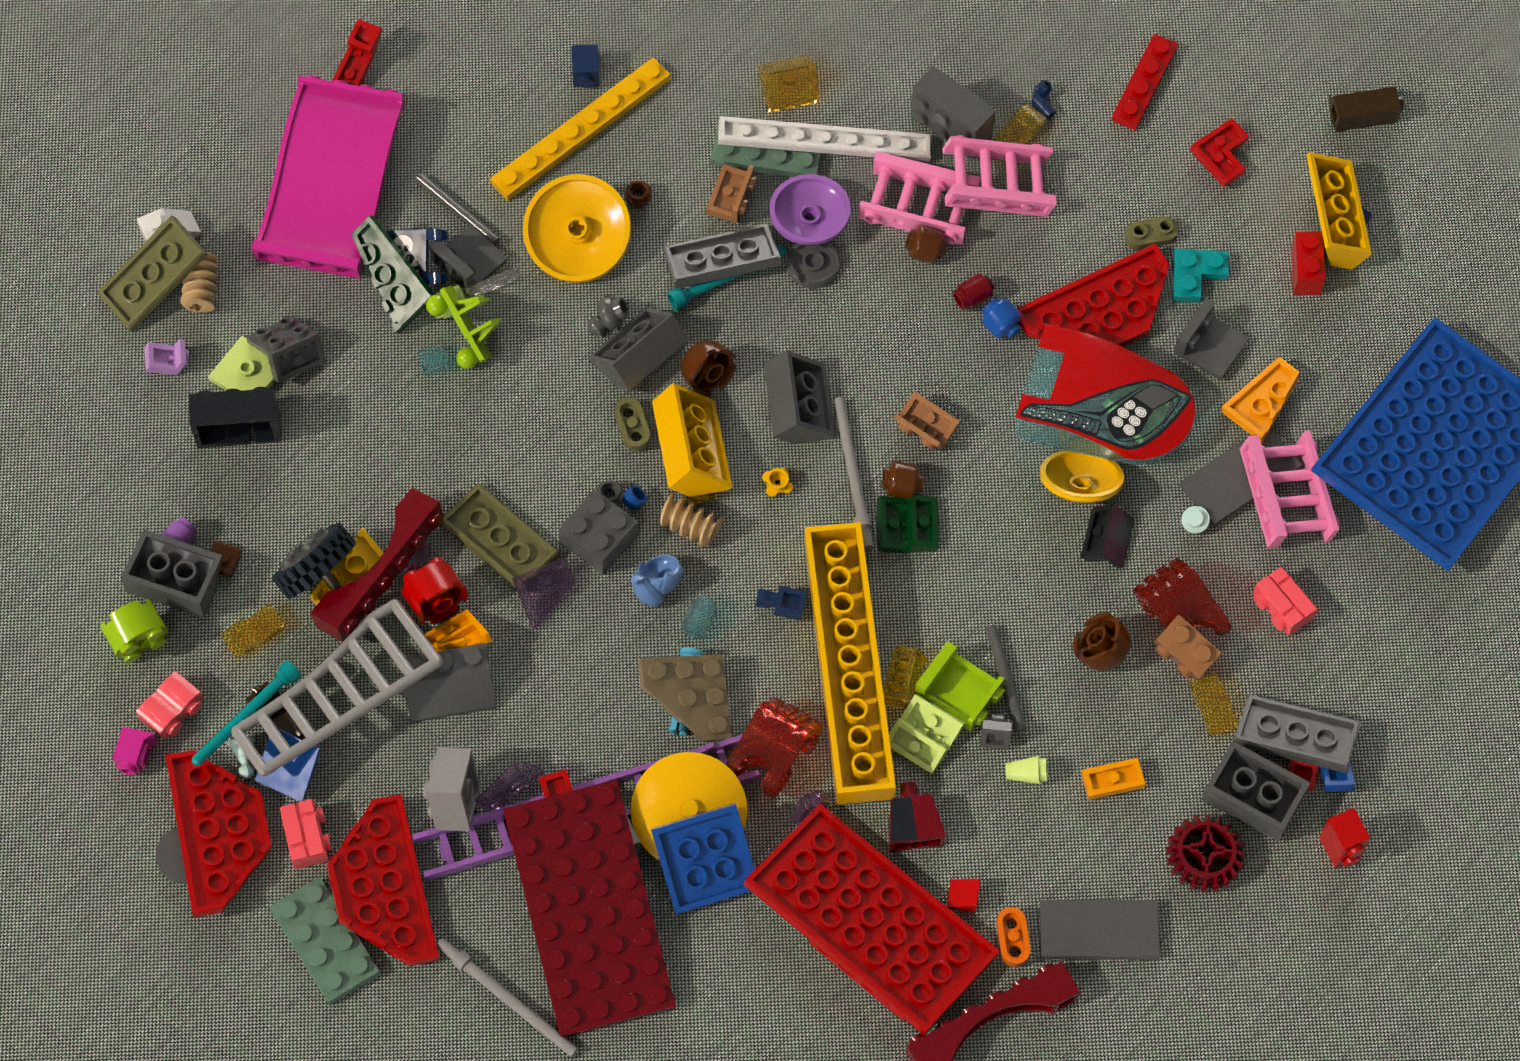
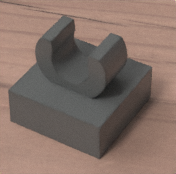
[980,713,1012,750]

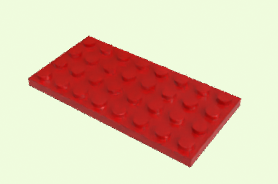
[743,803,1000,1036]

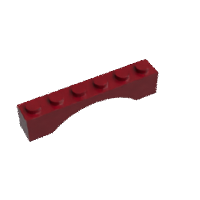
[310,487,444,642]
[906,961,1080,1061]

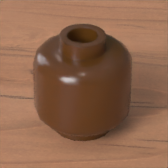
[905,225,947,264]
[881,461,924,499]

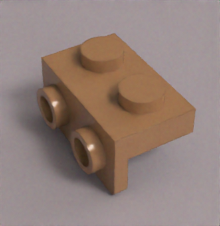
[706,164,757,223]
[894,391,961,451]
[1153,615,1222,680]

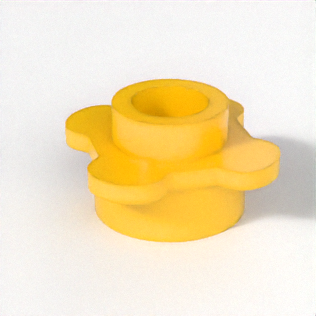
[762,468,793,497]

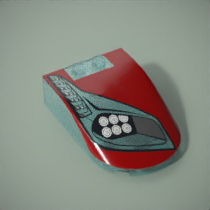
[1015,324,1195,465]

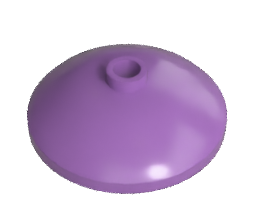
[769,174,851,245]

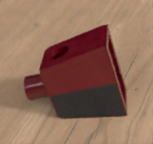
[889,781,945,853]

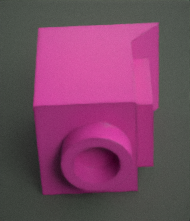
[112,727,158,775]

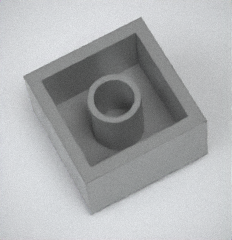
[423,747,481,831]

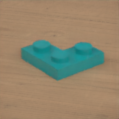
[1173,249,1229,303]

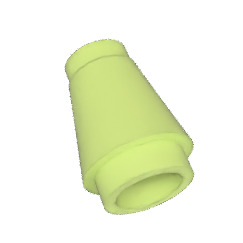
[1006,756,1048,784]

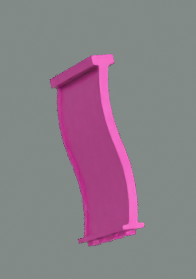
[251,75,406,279]

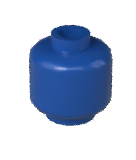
[982,298,1022,339]

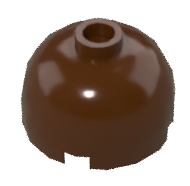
[681,340,736,396]
[1072,612,1131,671]

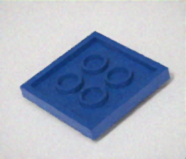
[651,803,755,914]

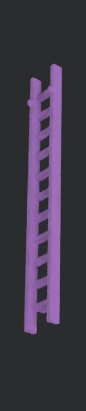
[412,733,760,882]

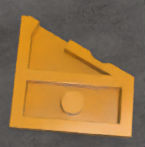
[424,609,492,651]

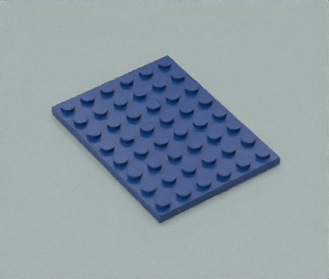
[1311,317,1520,571]

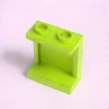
[914,641,1006,732]

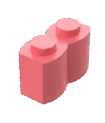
[136,671,204,740]

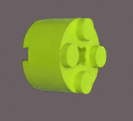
[100,599,168,663]

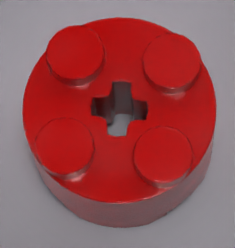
[402,557,468,625]

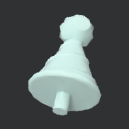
[227,736,255,779]

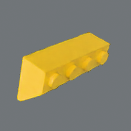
[1306,152,1372,270]
[652,383,733,497]

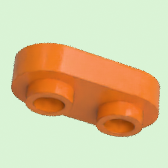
[996,907,1031,967]

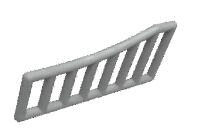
[231,599,443,777]

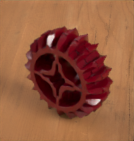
[1166,814,1246,893]

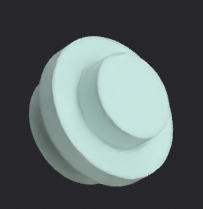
[1181,506,1210,534]

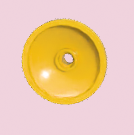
[1040,449,1124,503]

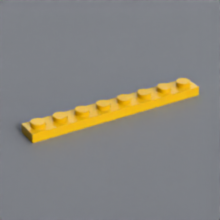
[490,57,671,201]

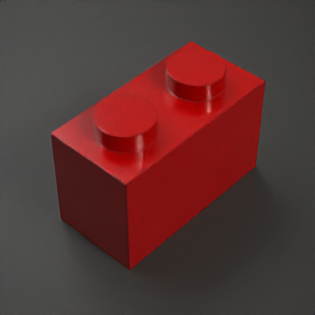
[1291,231,1325,295]
[1319,808,1371,868]

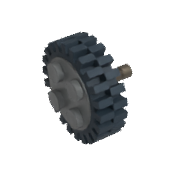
[272,522,356,599]

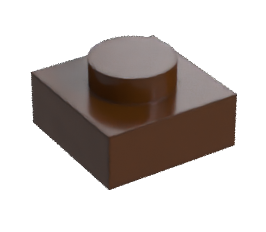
[211,541,242,578]

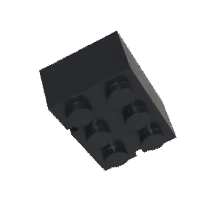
[189,387,281,448]

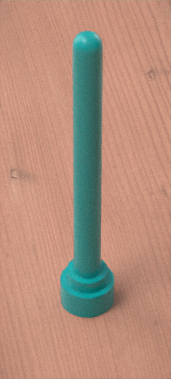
[667,245,787,312]
[192,660,302,766]

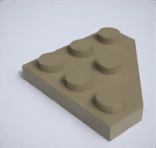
[638,654,732,743]

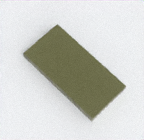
[97,215,208,331]
[440,483,560,594]

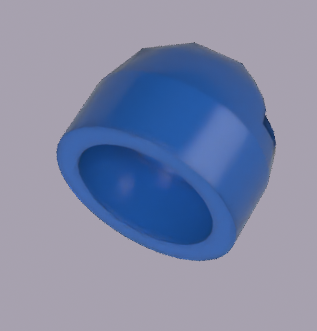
[623,485,648,510]

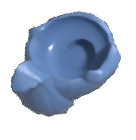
[630,554,684,607]

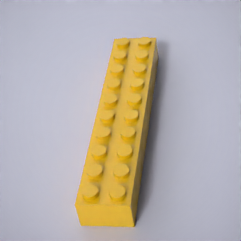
[804,522,896,805]

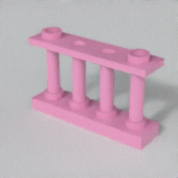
[942,135,1056,217]
[859,151,981,245]
[1240,430,1340,549]

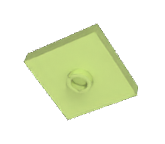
[208,336,275,391]

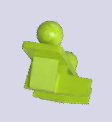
[426,286,502,369]

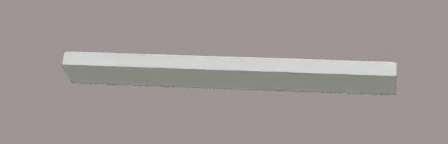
[718,116,931,162]

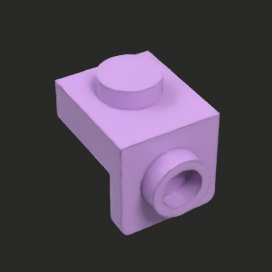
[145,339,189,375]

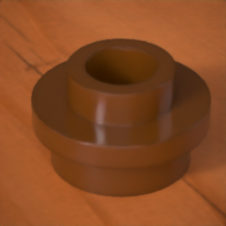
[625,180,652,207]

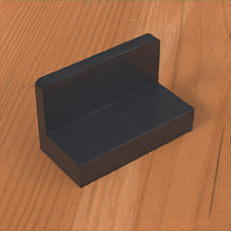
[1080,504,1134,568]

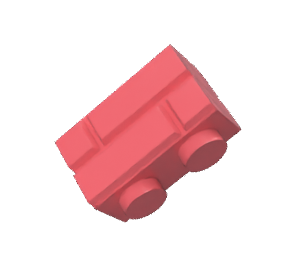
[1253,567,1318,636]
[280,799,332,869]

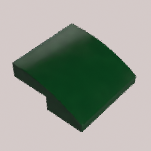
[877,495,939,553]

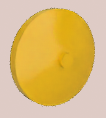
[523,174,632,283]
[630,752,747,862]

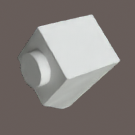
[137,208,202,242]

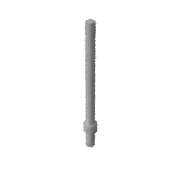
[833,397,874,550]
[437,938,579,1058]

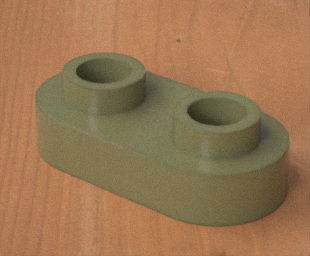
[1124,216,1178,250]
[614,398,650,451]

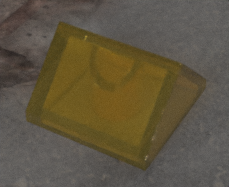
[757,55,820,112]

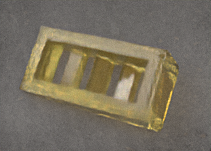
[883,645,927,708]

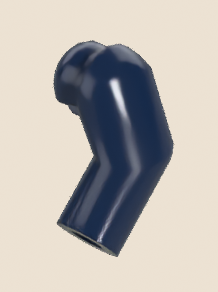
[1031,80,1056,120]

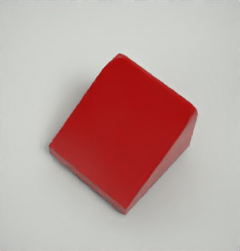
[1287,759,1319,790]
[946,879,980,913]

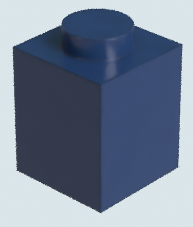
[572,45,600,88]

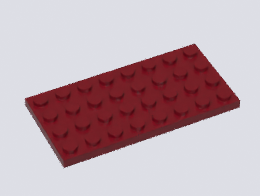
[503,779,676,1037]

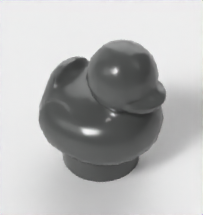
[588,296,630,337]

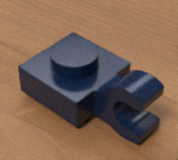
[755,585,807,621]

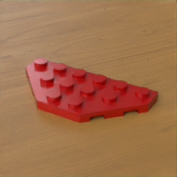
[1017,243,1169,347]
[165,750,271,918]
[327,794,439,966]

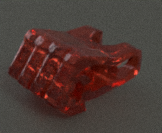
[1132,558,1231,636]
[726,697,824,798]

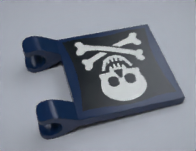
[386,228,448,285]

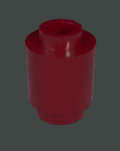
[952,273,995,310]

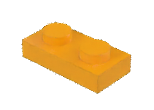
[1081,758,1146,800]

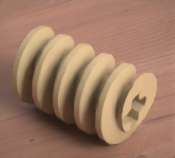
[180,252,218,313]
[660,492,723,547]

